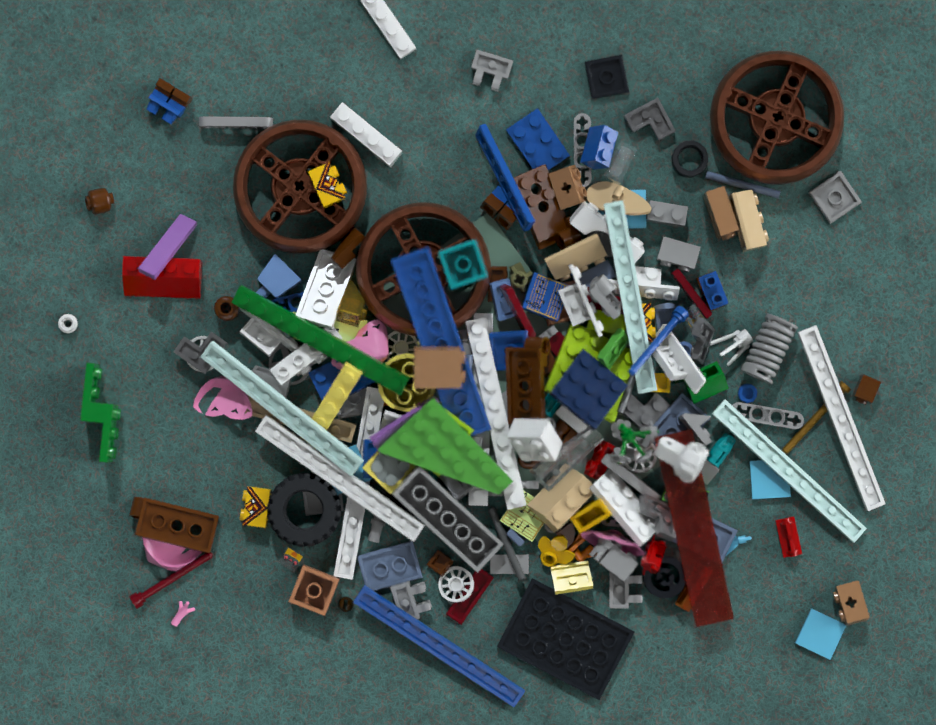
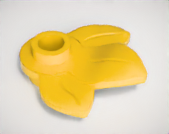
[538,536,575,567]

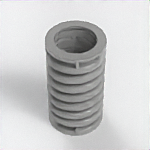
[741,313,798,385]

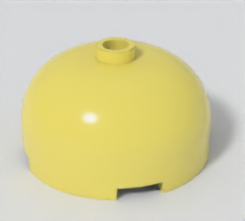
[378,353,436,412]

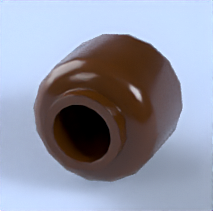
[85,188,114,214]
[214,296,240,321]

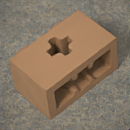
[548,165,587,210]
[833,580,870,626]

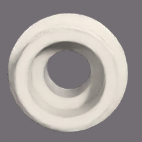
[58,314,78,333]

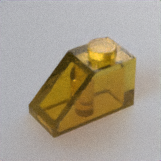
[336,280,367,327]

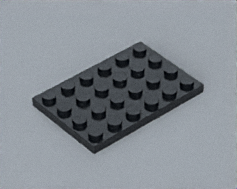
[497,578,635,700]

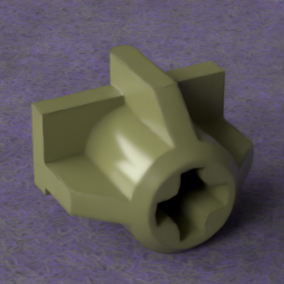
[509,262,533,293]

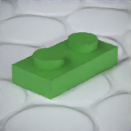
[598,328,629,370]

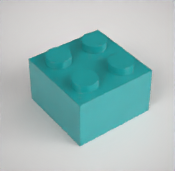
[438,239,488,290]

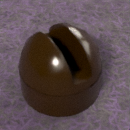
[338,596,354,612]

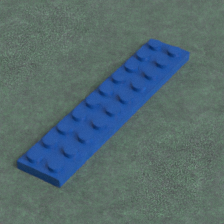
[391,247,491,436]

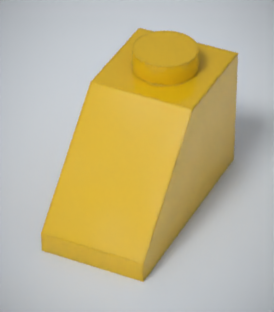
[570,498,612,534]

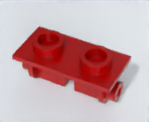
[584,439,616,480]
[775,516,802,558]
[641,534,667,575]

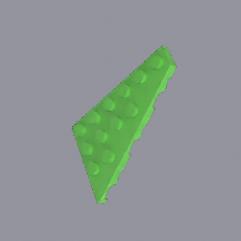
[378,397,513,495]

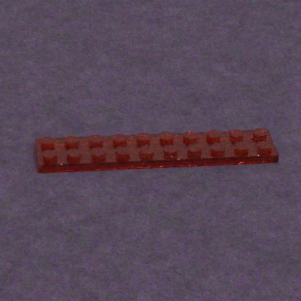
[654,429,734,627]

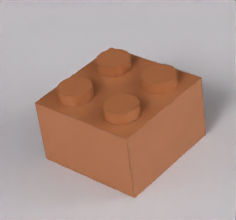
[289,564,340,616]

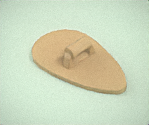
[586,181,651,215]

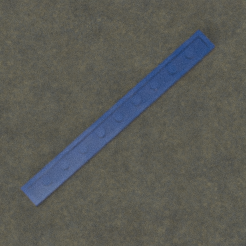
[353,585,525,707]

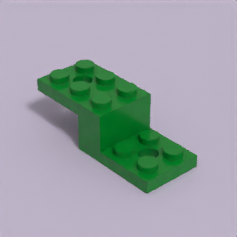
[80,363,121,462]

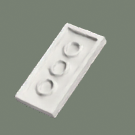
[296,249,357,330]
[589,469,656,547]

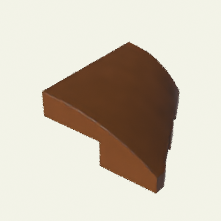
[331,227,365,269]

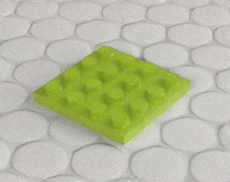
[544,323,633,423]

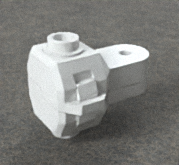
[655,437,708,483]

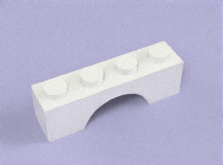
[330,102,402,168]
[570,201,645,264]

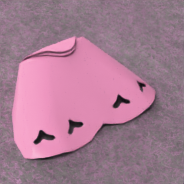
[331,319,389,370]
[193,376,252,420]
[581,530,645,556]
[142,538,202,571]

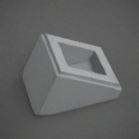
[697,460,719,485]

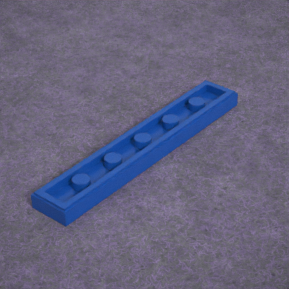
[475,124,535,232]

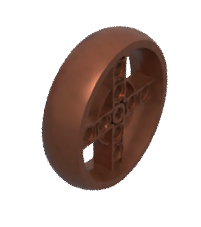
[710,51,844,184]
[233,120,367,254]
[356,202,491,336]

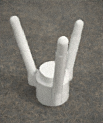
[710,329,753,366]

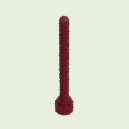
[129,552,213,609]

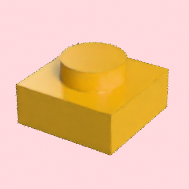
[652,373,671,393]

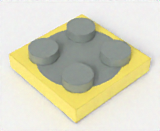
[362,451,416,494]

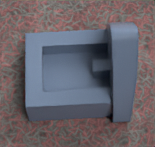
[652,303,676,330]

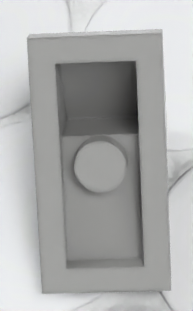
[678,413,712,447]

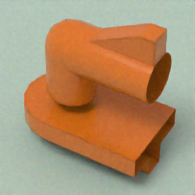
[566,533,597,562]

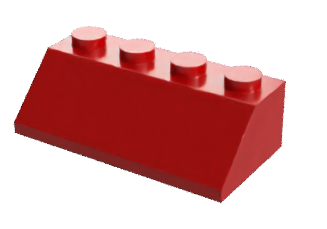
[122,256,202,299]

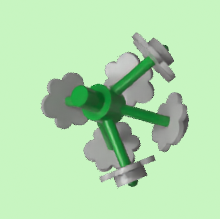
[610,418,659,465]

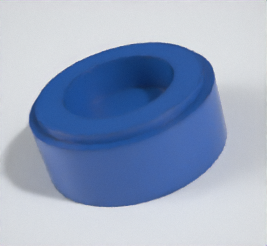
[738,384,757,403]

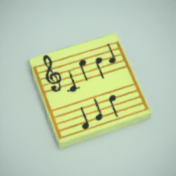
[500,490,544,542]

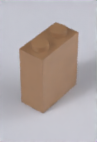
[703,186,739,241]
[414,346,465,388]

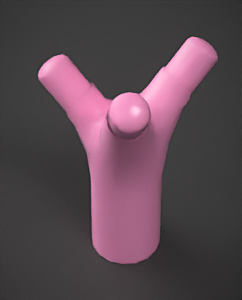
[171,601,195,627]

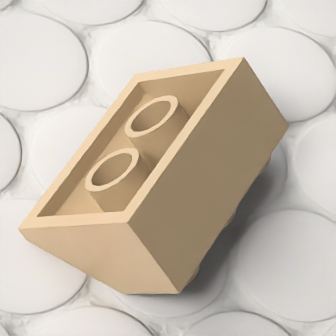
[728,190,769,252]
[545,233,608,282]
[527,465,594,532]

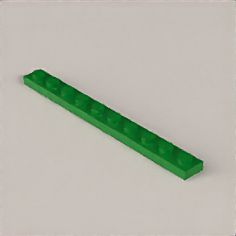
[231,285,410,395]

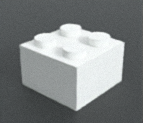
[507,418,563,462]

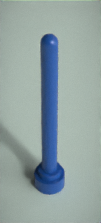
[628,306,689,376]

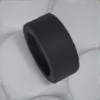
[671,141,708,178]

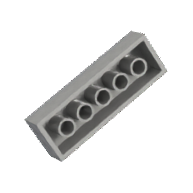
[392,465,503,573]

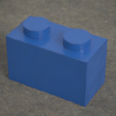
[580,125,618,170]

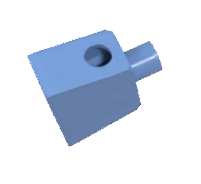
[256,254,302,298]

